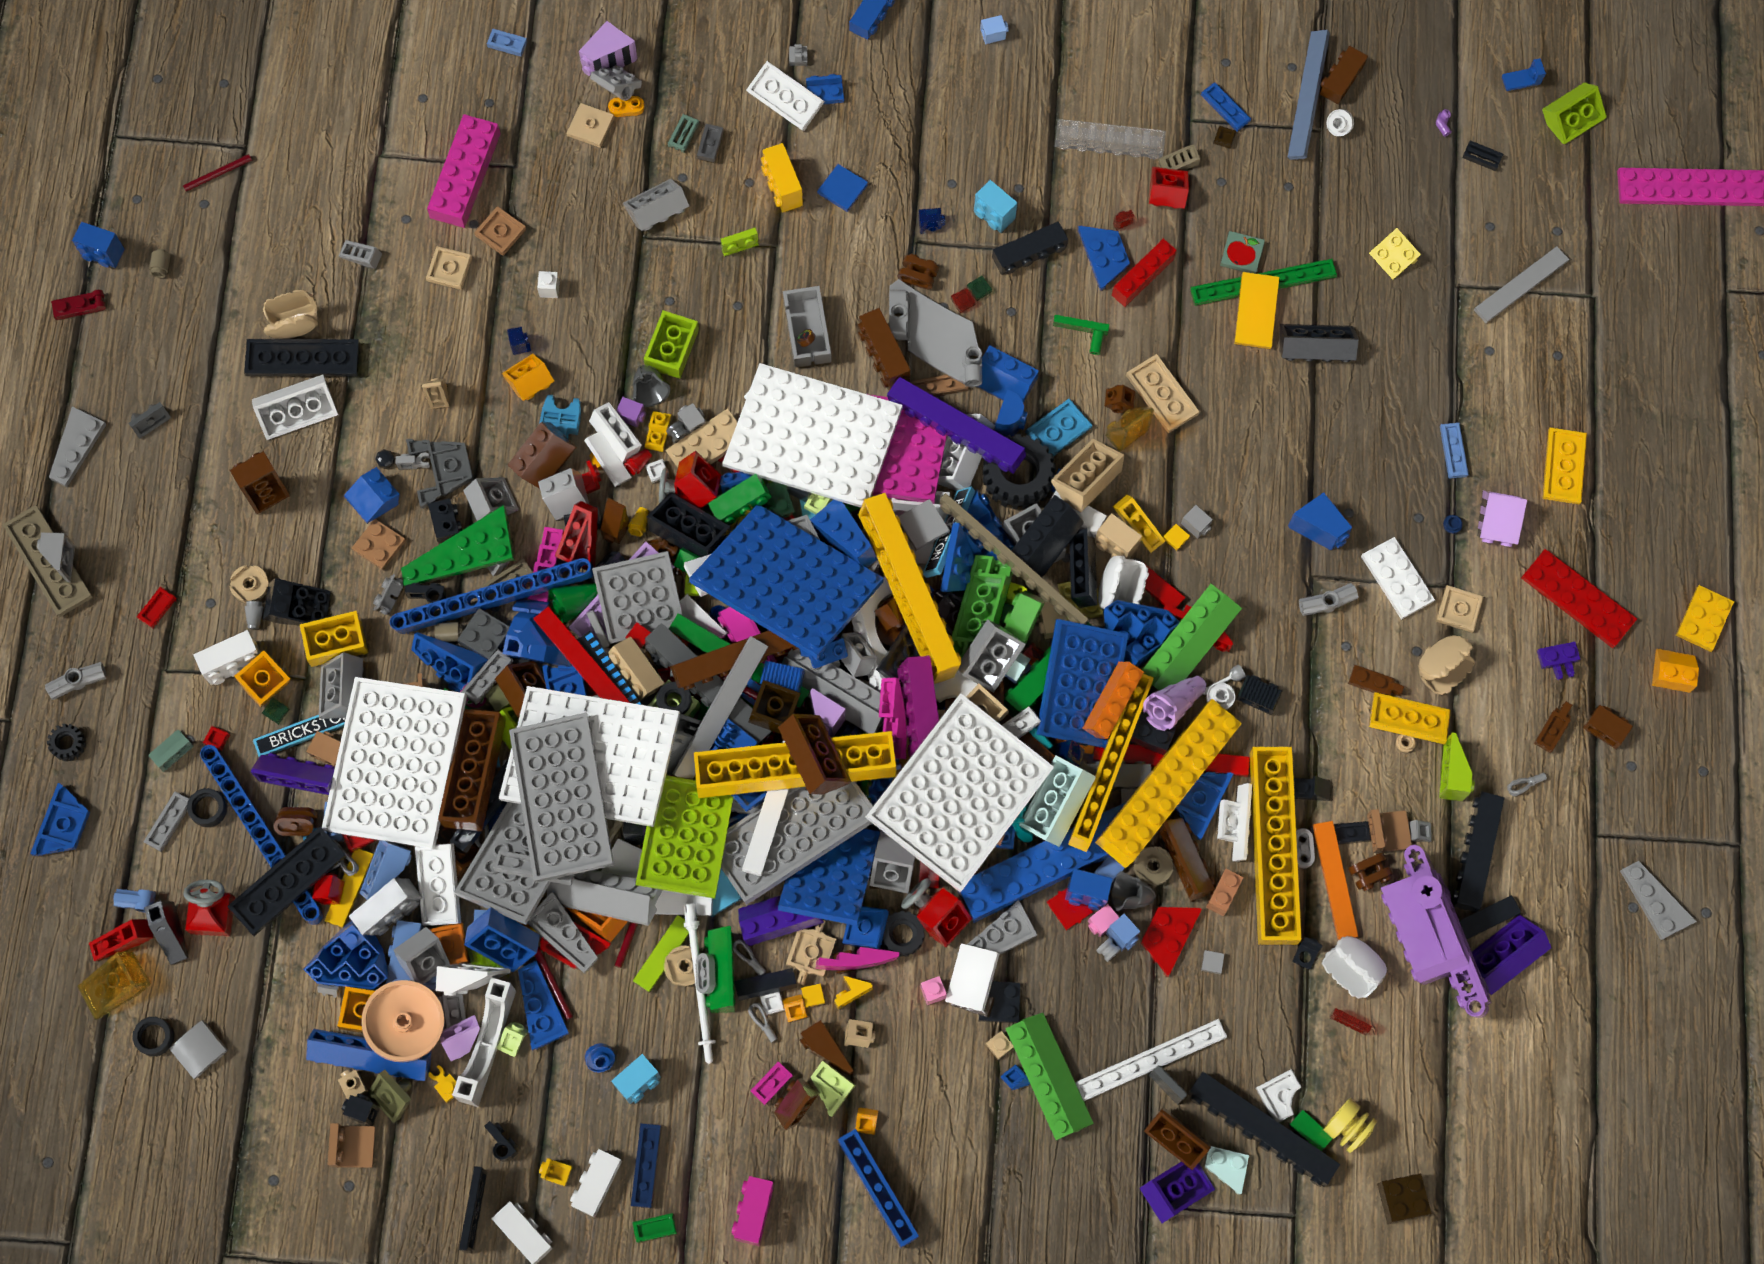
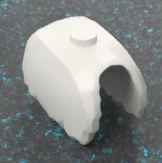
[1098,556,1149,609]
[1322,936,1387,999]

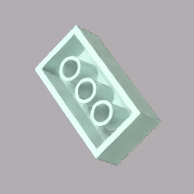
[1019,755,1096,847]

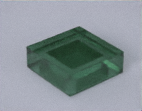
[967,276,992,301]
[262,698,290,725]

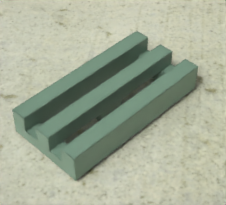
[668,114,700,153]

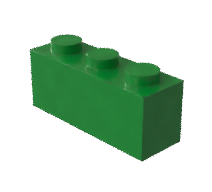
[708,474,772,525]

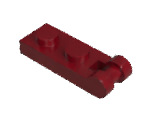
[51,289,106,320]

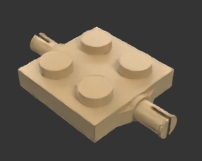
[786,920,836,985]

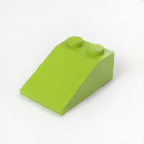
[1439,732,1475,801]

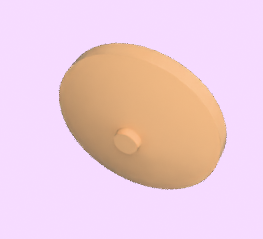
[362,980,444,1062]

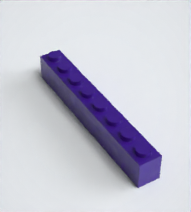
[887,377,1026,474]

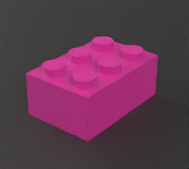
[731,1176,774,1246]

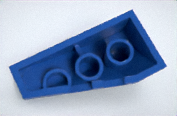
[411,632,488,693]

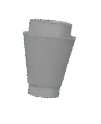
[244,601,264,630]

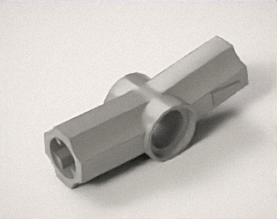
[1299,583,1359,616]
[45,662,107,700]

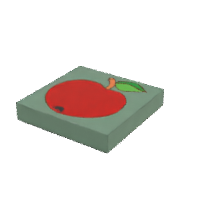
[1220,231,1265,274]

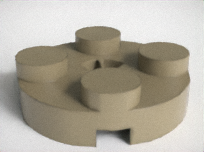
[1133,846,1173,887]

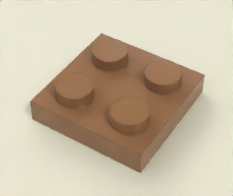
[474,206,526,256]
[352,519,406,570]

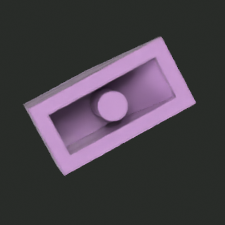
[440,1015,480,1061]

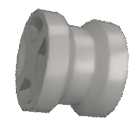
[1096,937,1121,962]

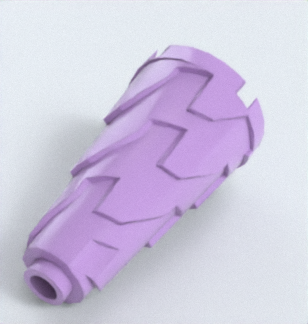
[1143,676,1206,731]

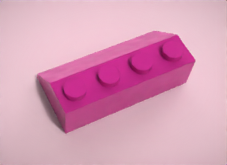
[717,607,777,664]

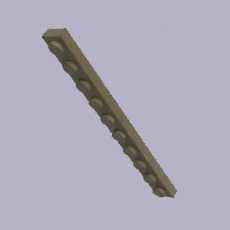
[940,493,1088,625]

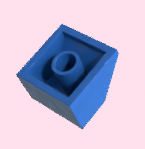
[344,467,399,524]

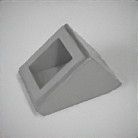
[1408,820,1431,842]

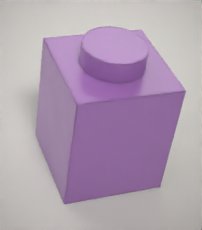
[616,397,646,428]

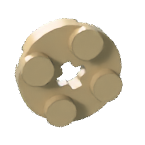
[230,565,269,603]
[664,946,700,986]

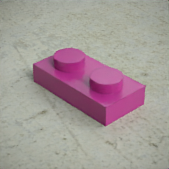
[750,1061,793,1105]

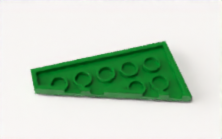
[401,505,515,586]

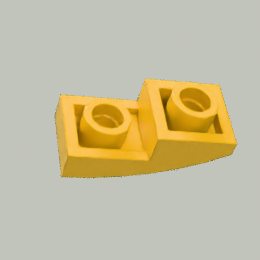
[645,411,671,452]

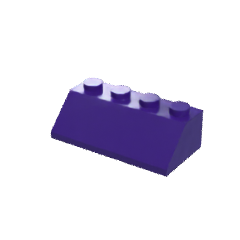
[251,753,335,795]
[738,895,824,946]
[1472,915,1551,995]

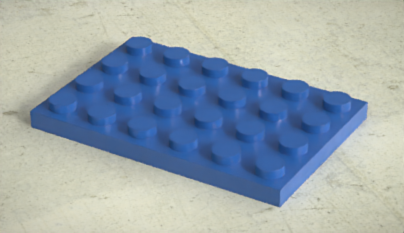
[1036,619,1128,748]
[778,829,880,926]

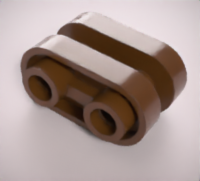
[897,254,939,290]
[273,807,318,836]
[1348,852,1394,892]

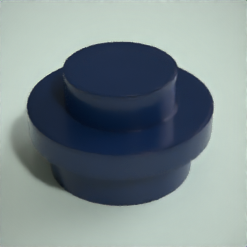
[1443,515,1462,534]

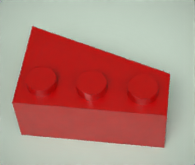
[555,501,598,571]

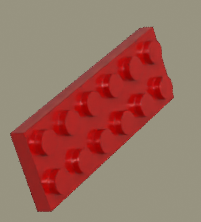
[1521,549,1637,648]

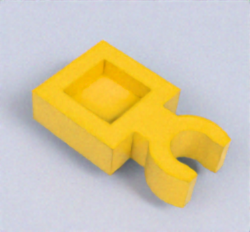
[428,1065,456,1103]

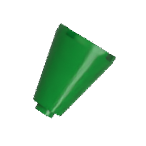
[548,583,598,625]

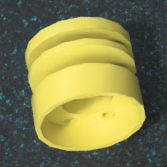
[1323,1098,1377,1153]

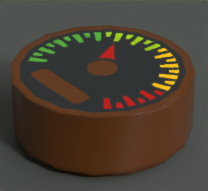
[797,329,816,347]

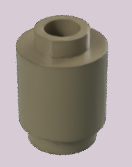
[149,249,171,278]
[435,622,464,642]

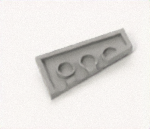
[957,900,1037,955]

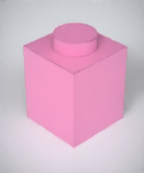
[1088,904,1119,937]
[920,976,947,1006]

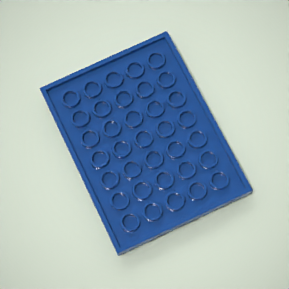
[689,505,884,659]

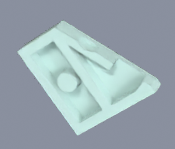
[1204,1146,1249,1195]

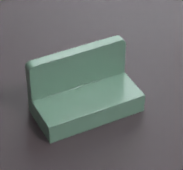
[149,730,194,772]

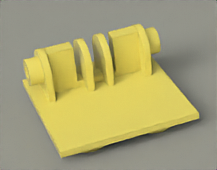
[1369,228,1421,279]

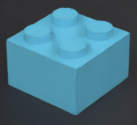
[974,180,1017,233]
[611,1054,661,1104]

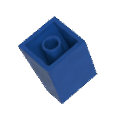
[1288,492,1352,550]

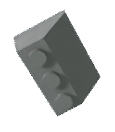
[623,179,689,231]
[958,619,1026,693]
[319,652,363,719]

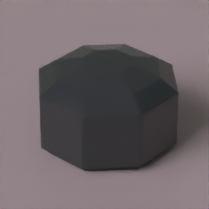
[375,449,395,469]

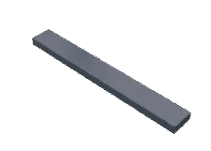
[1287,30,1330,160]

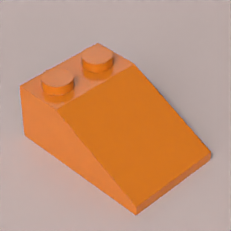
[564,907,628,942]

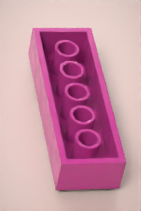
[427,114,501,228]

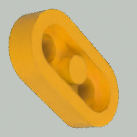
[608,96,645,117]

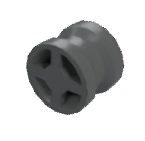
[666,421,690,444]

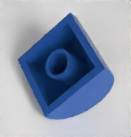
[995,390,1028,437]

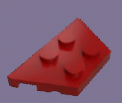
[1141,907,1202,977]
[540,922,611,970]

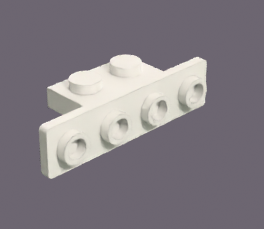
[1217,783,1253,862]

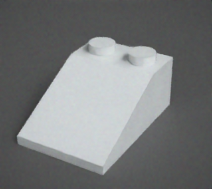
[436,963,510,996]

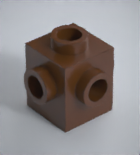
[1104,385,1135,413]

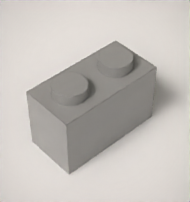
[841,632,877,677]

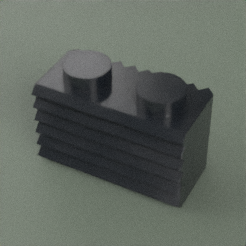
[1236,675,1283,715]

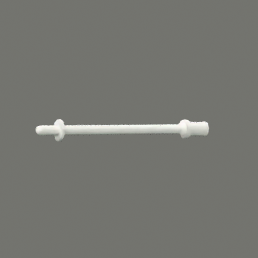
[683,903,716,1064]

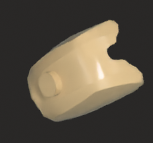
[263,290,318,339]
[1418,635,1475,695]

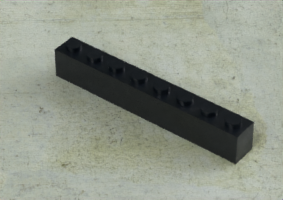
[1188,1072,1341,1187]

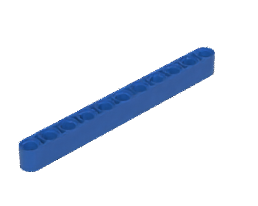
[390,558,594,634]
[200,745,323,925]

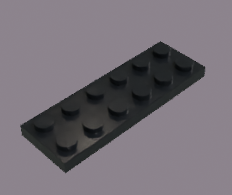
[244,339,360,377]
[227,827,347,936]

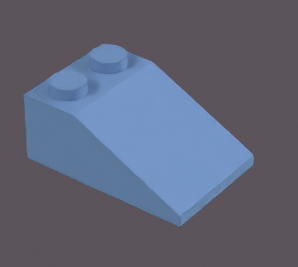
[359,840,411,900]

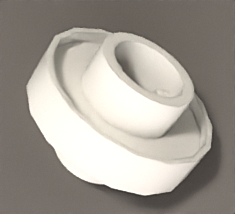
[1327,109,1354,136]
[1206,682,1235,710]

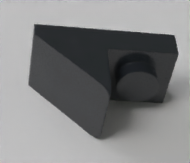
[1294,776,1330,801]

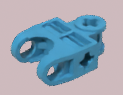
[539,395,581,438]

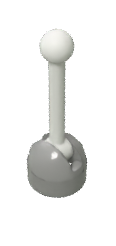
[1203,664,1246,694]

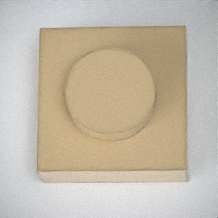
[986,1031,1014,1060]

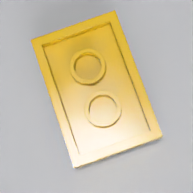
[1675,585,1734,652]

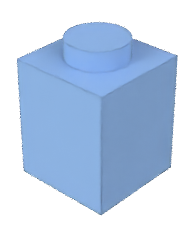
[980,15,1009,44]

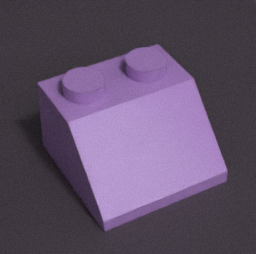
[810,688,845,738]

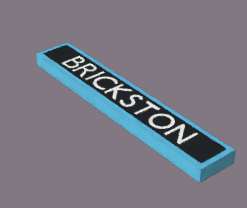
[923,486,975,578]
[253,715,346,757]

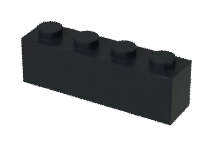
[992,221,1068,275]
[1070,528,1097,609]

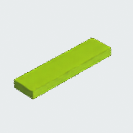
[633,915,689,993]

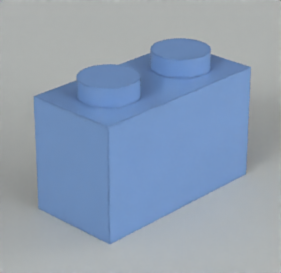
[1106,914,1140,951]

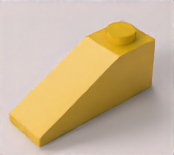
[1112,495,1165,553]

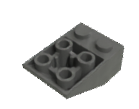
[666,714,702,778]

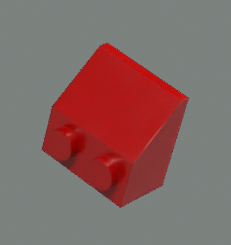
[1149,167,1189,209]

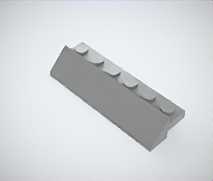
[782,649,884,734]
[547,870,663,926]

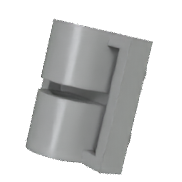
[590,66,642,101]

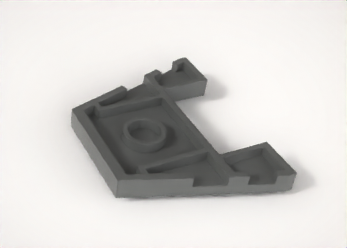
[406,439,473,509]

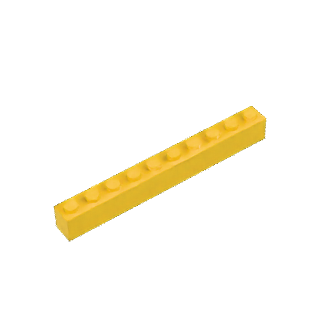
[1068,674,1154,852]

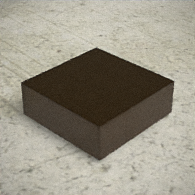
[1213,125,1236,149]

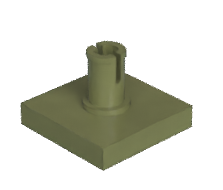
[368,1070,411,1123]

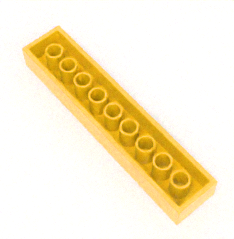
[858,493,961,684]
[1095,699,1242,868]
[694,731,896,798]
[1250,747,1301,945]

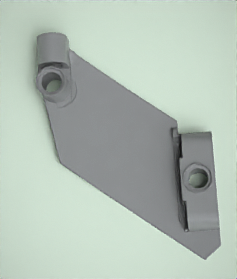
[889,279,982,387]

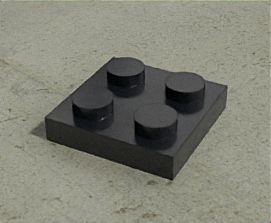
[978,981,1020,1024]

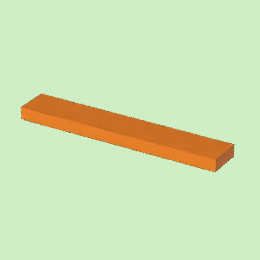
[1313,821,1358,940]

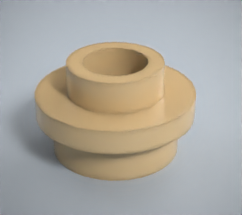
[1396,735,1416,753]

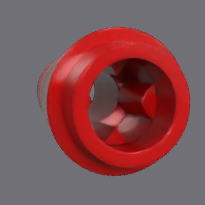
[624,449,652,475]

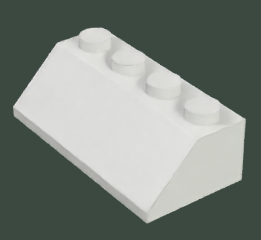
[252,375,338,440]
[938,414,995,491]

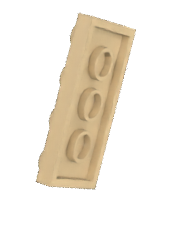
[1126,354,1199,433]
[665,408,738,468]

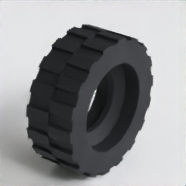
[882,911,925,957]

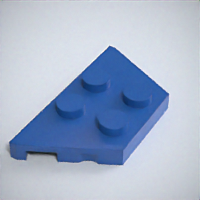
[1078,226,1130,291]
[940,523,974,592]
[542,665,588,696]
[1175,772,1233,841]
[30,783,90,856]

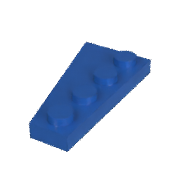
[518,961,569,1051]

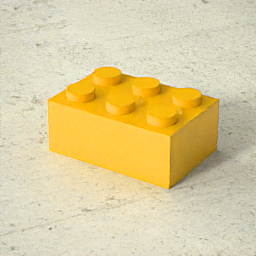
[760,143,803,213]
[300,611,368,667]

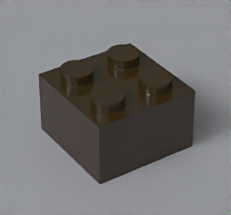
[748,680,801,735]
[1377,1173,1432,1224]

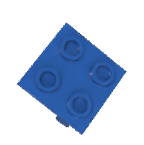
[709,718,758,751]

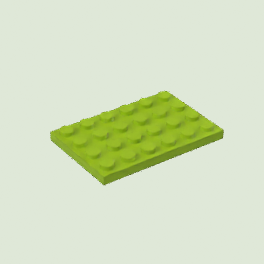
[636,775,733,899]

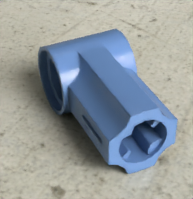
[113,889,156,913]

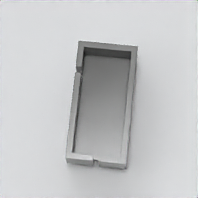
[783,286,831,368]

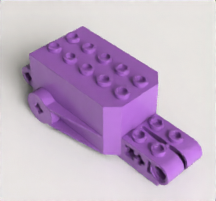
[1381,845,1492,1018]

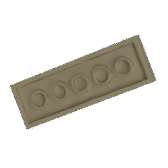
[2,505,93,617]

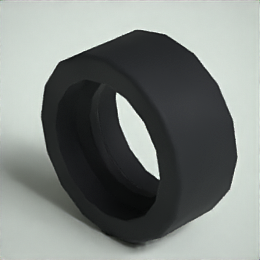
[187,788,227,827]
[132,1017,174,1056]

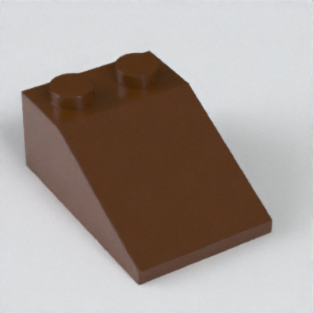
[774,1078,820,1130]

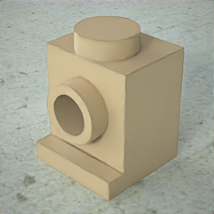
[844,1019,875,1048]
[338,1069,369,1099]

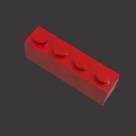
[1112,238,1177,307]

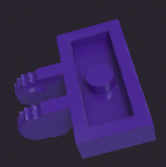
[1537,641,1580,680]

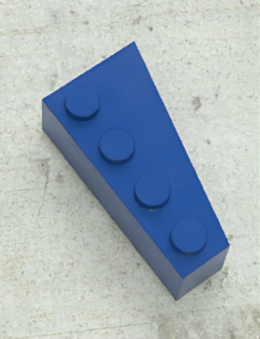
[810,499,878,568]

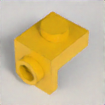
[539,1158,572,1187]

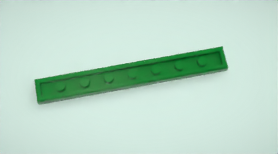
[1190,259,1337,306]
[669,613,810,708]

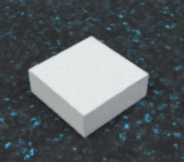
[645,459,670,484]
[760,992,785,1016]

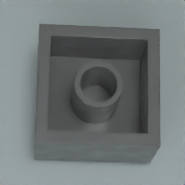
[457,609,509,660]

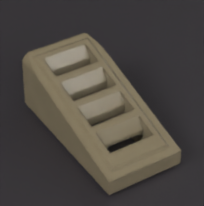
[1159,144,1200,170]

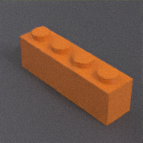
[1082,662,1144,739]

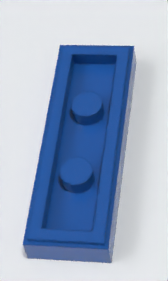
[1201,82,1251,132]

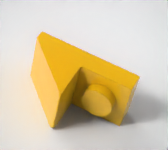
[834,976,873,1010]

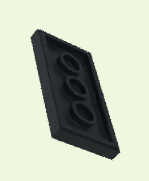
[459,1166,488,1254]

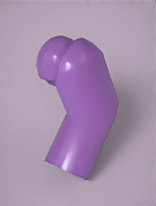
[1436,109,1451,137]

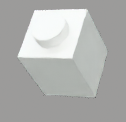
[537,271,560,298]

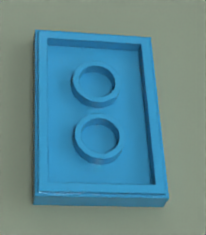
[1025,399,1093,457]

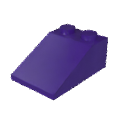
[1139,1162,1215,1223]

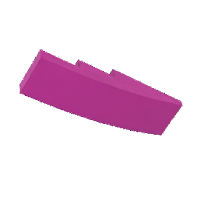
[528,527,564,602]
[879,678,907,759]
[815,947,899,971]

